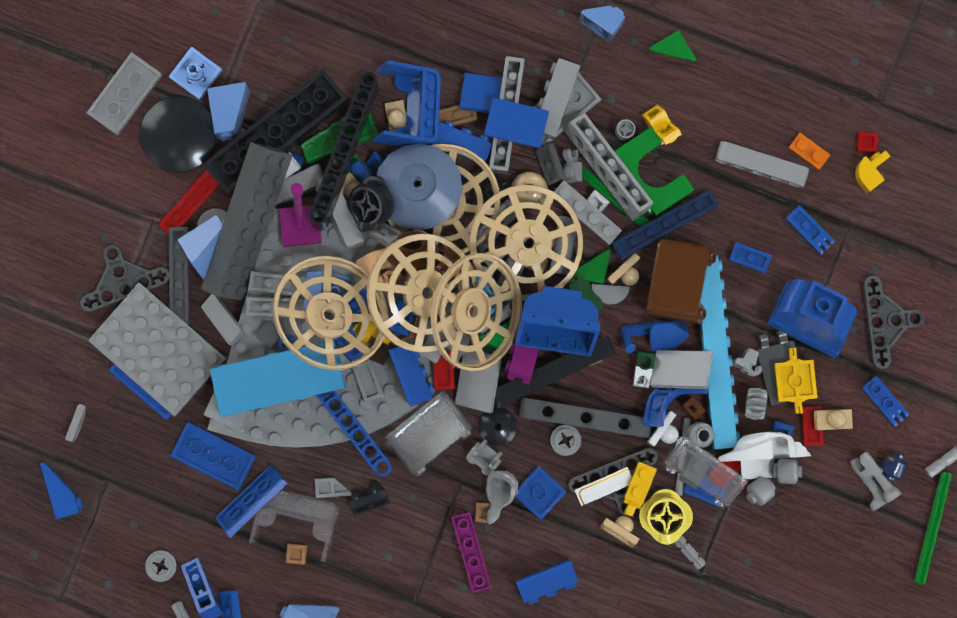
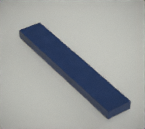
[611,189,719,260]

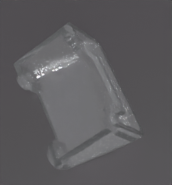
[383,390,473,476]

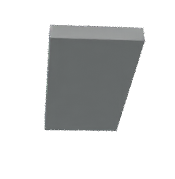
[86,52,162,136]
[534,72,602,147]

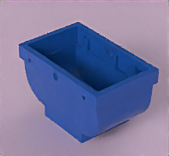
[767,279,857,359]
[515,286,600,356]

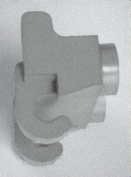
[732,348,762,376]
[466,439,503,476]

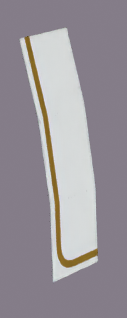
[575,467,632,506]

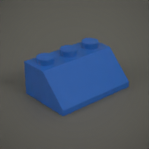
[389,343,434,407]
[515,559,578,605]

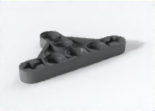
[80,245,169,312]
[863,276,924,369]
[568,448,658,516]

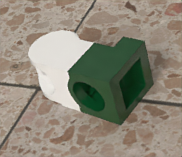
[633,350,655,388]

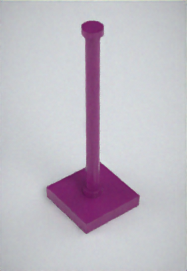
[279,183,322,248]

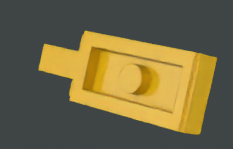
[624,462,657,516]

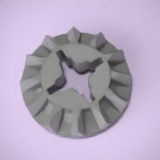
[550,425,581,456]
[145,550,177,582]

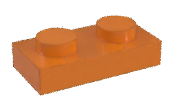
[788,133,830,171]

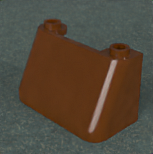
[647,239,717,325]

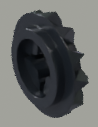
[480,175,509,206]

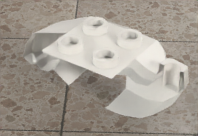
[718,432,811,479]

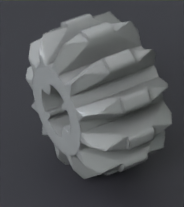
[745,388,767,420]

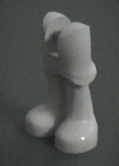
[850,452,902,511]

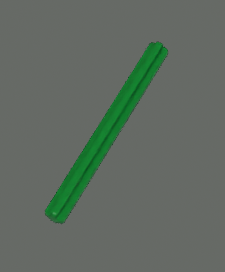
[582,166,668,242]
[914,472,952,585]

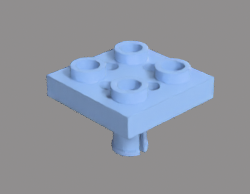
[169,47,223,100]

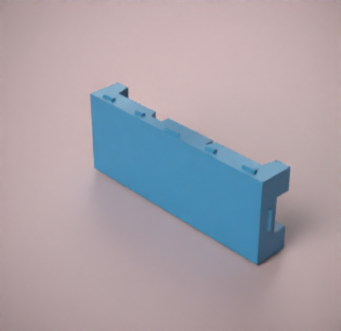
[210,340,347,417]

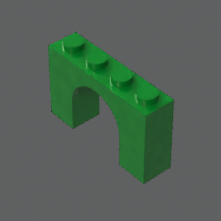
[614,127,694,218]

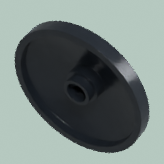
[140,97,217,173]

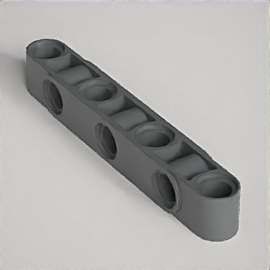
[519,398,652,438]

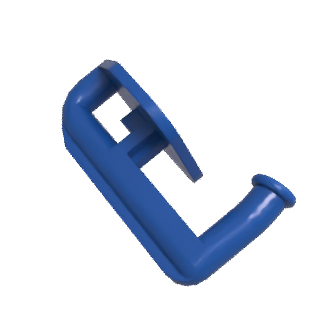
[621,320,689,353]

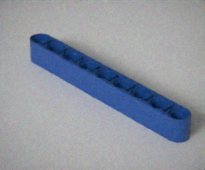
[279,334,392,476]

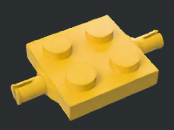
[774,348,817,414]

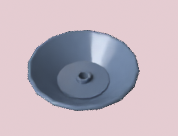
[377,143,463,230]

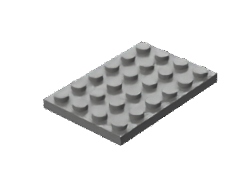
[88,283,226,416]

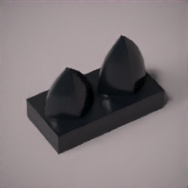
[349,479,390,516]

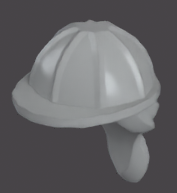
[486,470,518,525]

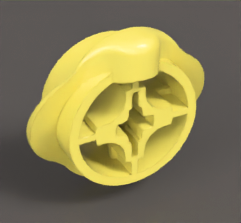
[639,488,693,545]

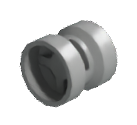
[615,119,635,141]

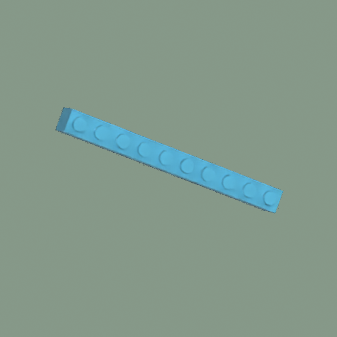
[699,255,740,450]

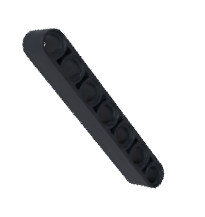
[494,335,617,410]

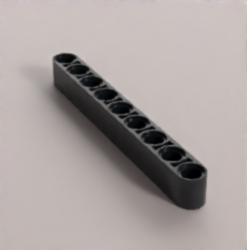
[309,72,379,231]

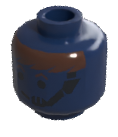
[879,451,908,482]

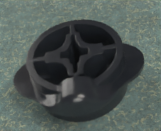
[348,176,395,232]

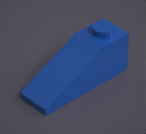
[40,462,83,519]
[181,558,223,618]

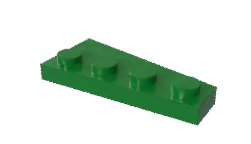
[301,114,378,164]

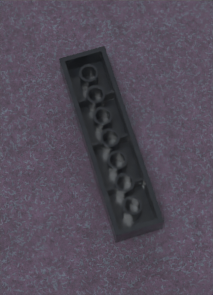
[203,69,348,197]

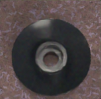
[479,408,517,446]

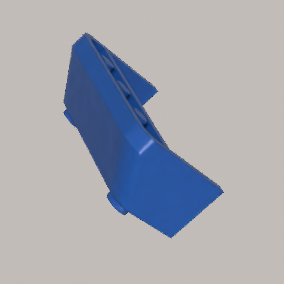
[373,60,441,147]

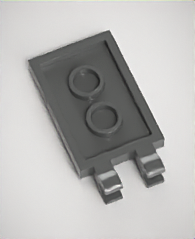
[755,330,798,406]

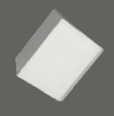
[587,190,610,212]

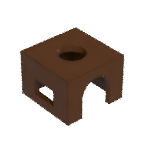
[681,397,705,420]

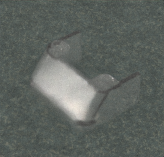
[661,437,748,508]
[249,490,339,562]

